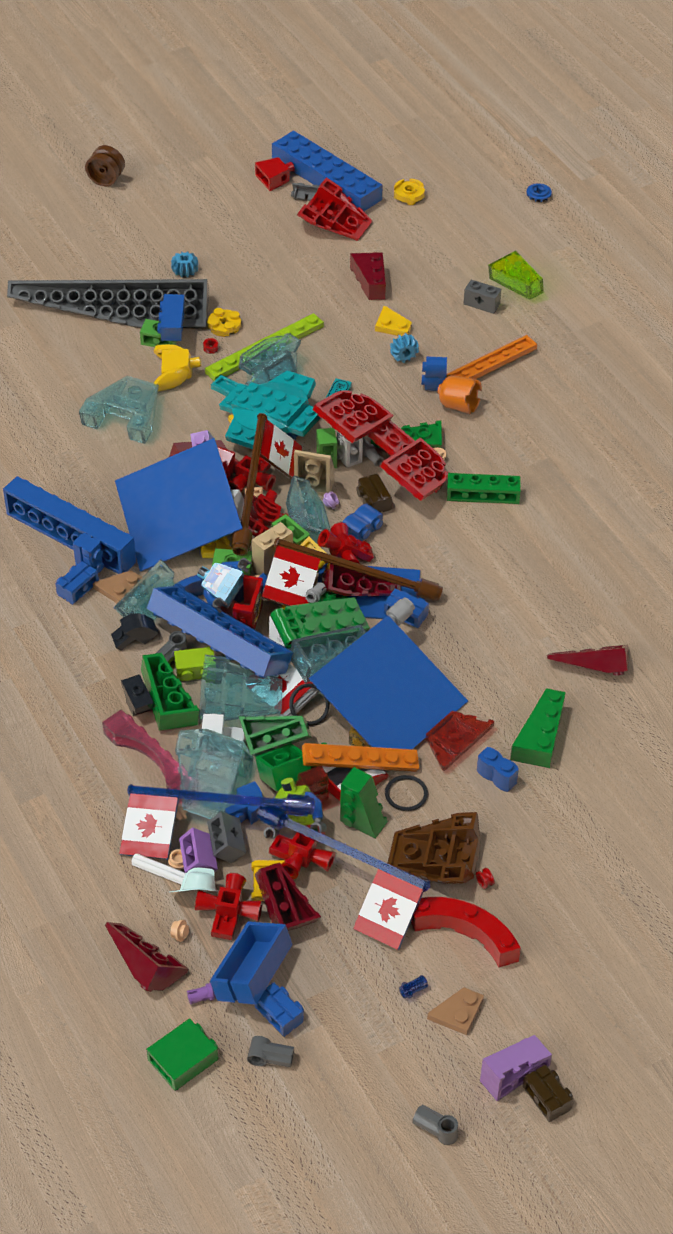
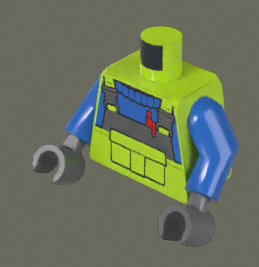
[264,778,327,838]

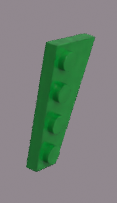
[371,420,442,448]

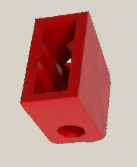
[255,157,294,191]

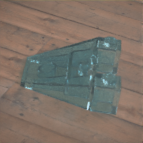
[79,376,159,444]

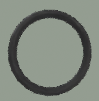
[289,683,330,725]
[385,775,428,811]

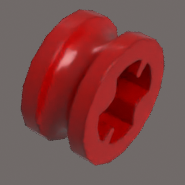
[203,338,219,354]
[475,868,495,889]

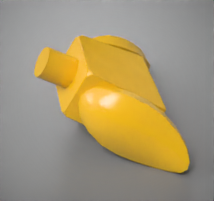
[153,344,202,392]

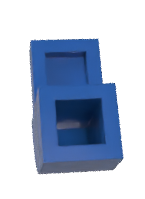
[225,781,263,825]

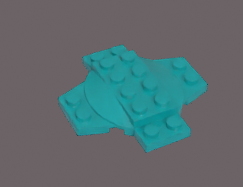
[219,370,321,449]

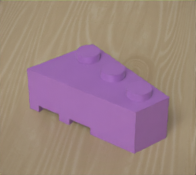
[480,1035,552,1101]

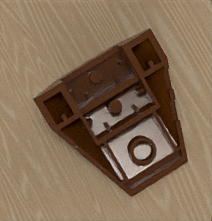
[387,812,481,884]

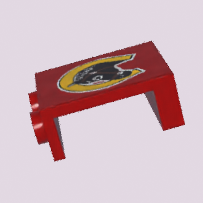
[233,575,263,630]

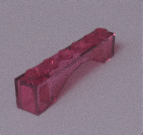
[102,710,199,805]

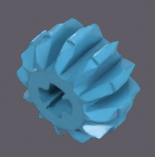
[171,251,199,278]
[390,333,419,363]

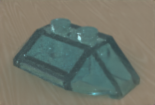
[239,333,301,381]
[245,350,297,385]
[286,476,330,535]
[113,559,174,620]

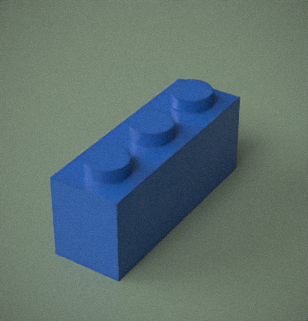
[157,294,185,341]

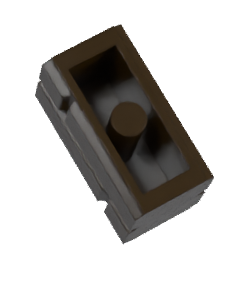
[356,474,392,512]
[522,1065,573,1122]

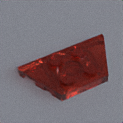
[426,711,495,771]

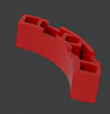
[411,897,521,968]

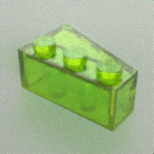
[488,250,544,300]

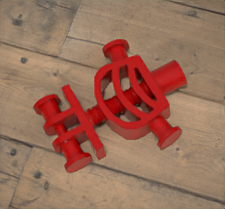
[244,490,288,538]

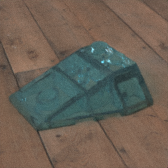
[199,655,282,721]
[175,729,254,819]

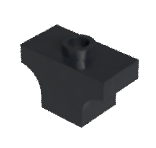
[121,674,154,716]

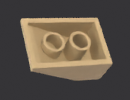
[294,450,335,496]

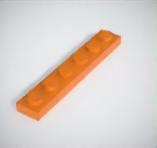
[446,335,537,380]
[302,743,419,772]

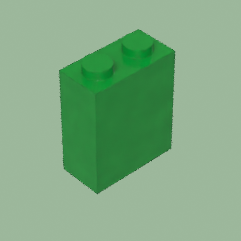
[146,1018,219,1091]

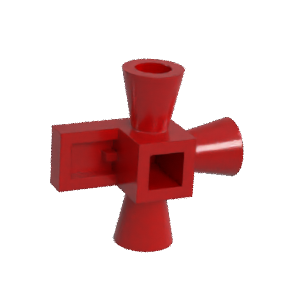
[228,455,276,492]
[317,522,374,564]
[269,824,336,879]
[195,873,263,940]

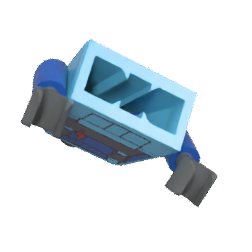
[197,558,252,613]

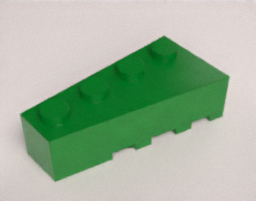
[141,653,200,731]
[510,688,566,768]

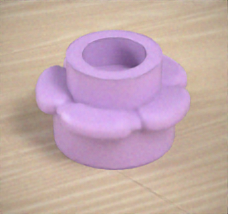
[323,491,339,509]

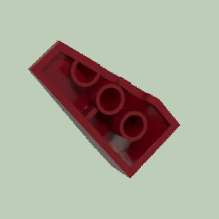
[322,563,401,596]
[547,644,629,676]
[105,922,189,992]

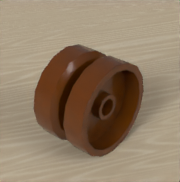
[85,145,125,187]

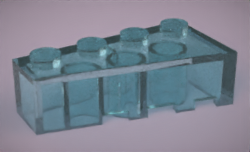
[290,624,366,684]

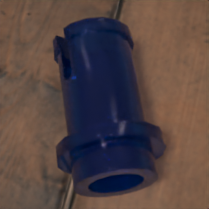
[399,975,428,999]

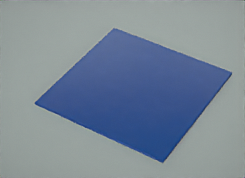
[115,438,243,572]
[309,615,468,749]

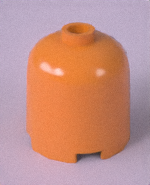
[437,376,482,414]

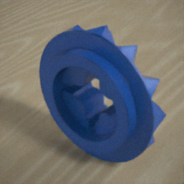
[527,183,552,202]

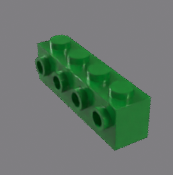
[447,473,521,504]

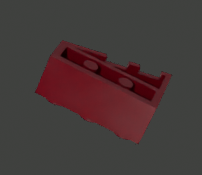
[255,862,321,931]

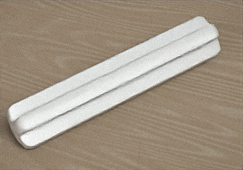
[132,854,186,885]

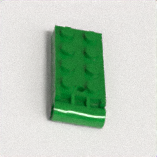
[270,597,370,649]

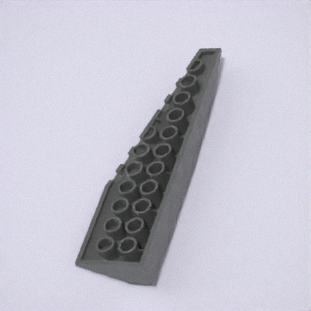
[7,279,209,328]

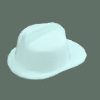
[169,868,219,892]

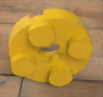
[394,179,425,205]
[207,308,241,337]

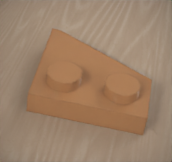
[93,570,146,606]
[427,987,484,1035]

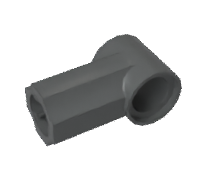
[155,631,188,664]
[247,1036,294,1067]
[412,1104,458,1145]

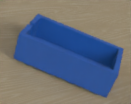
[210,921,293,1005]

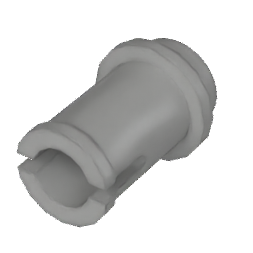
[306,582,327,603]

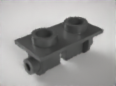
[291,183,319,201]

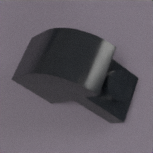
[111,613,159,651]

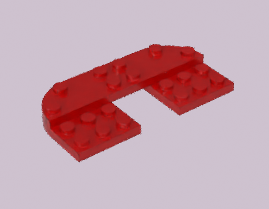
[312,390,448,501]

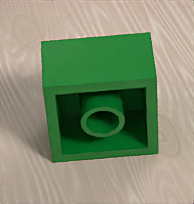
[255,743,313,791]

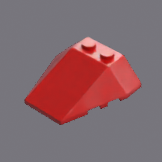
[297,177,372,241]

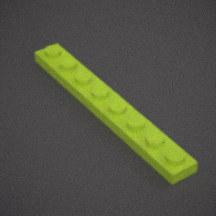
[205,313,324,381]

